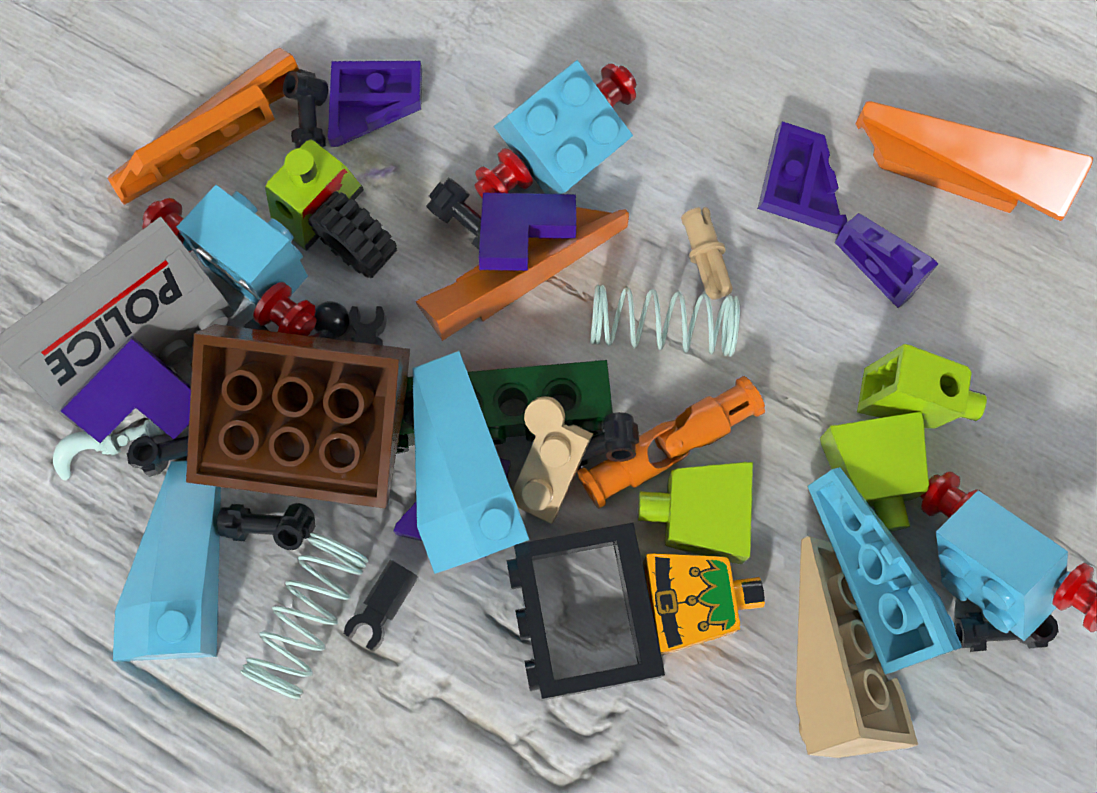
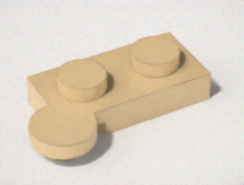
[512,396,593,524]

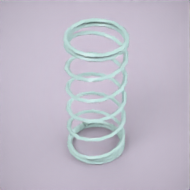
[590,284,740,357]
[240,532,368,700]

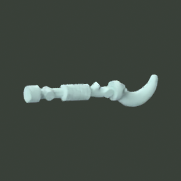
[53,419,165,480]

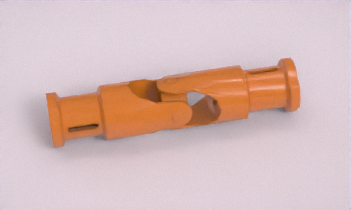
[577,376,765,509]

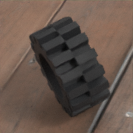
[308,191,398,278]

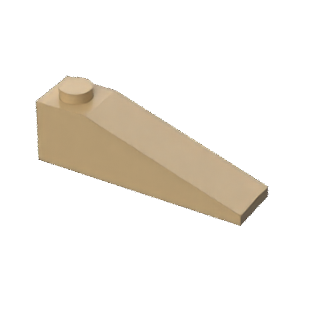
[796,536,918,758]

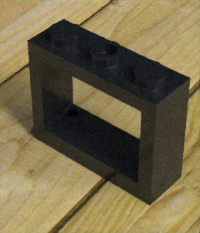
[506,522,665,701]

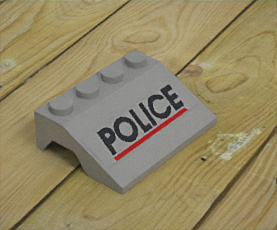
[0,217,235,430]

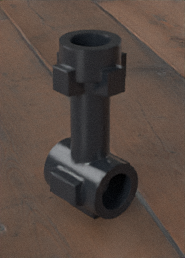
[283,69,328,149]
[426,177,481,250]
[577,412,639,471]
[126,435,189,477]
[217,503,316,550]
[954,612,1059,652]

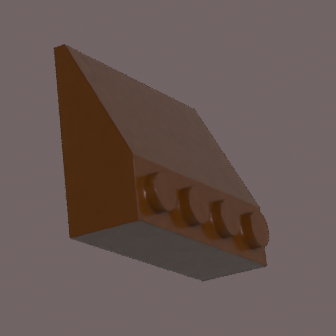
[186,324,410,509]

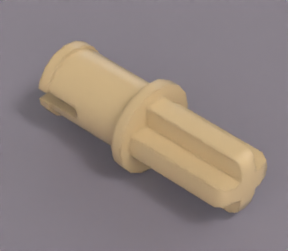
[681,207,733,300]

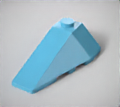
[413,351,529,574]
[113,461,221,662]
[808,467,962,675]

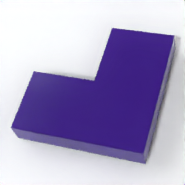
[479,193,576,271]
[60,336,191,443]

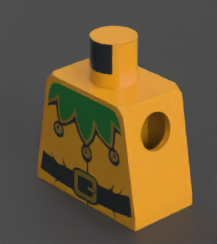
[643,553,765,655]

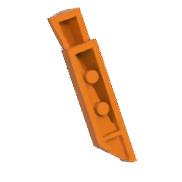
[107,48,299,205]
[855,101,1094,221]
[416,207,629,341]

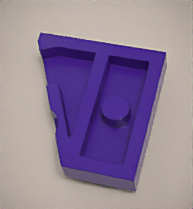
[328,61,422,147]
[757,121,848,235]
[834,213,939,308]

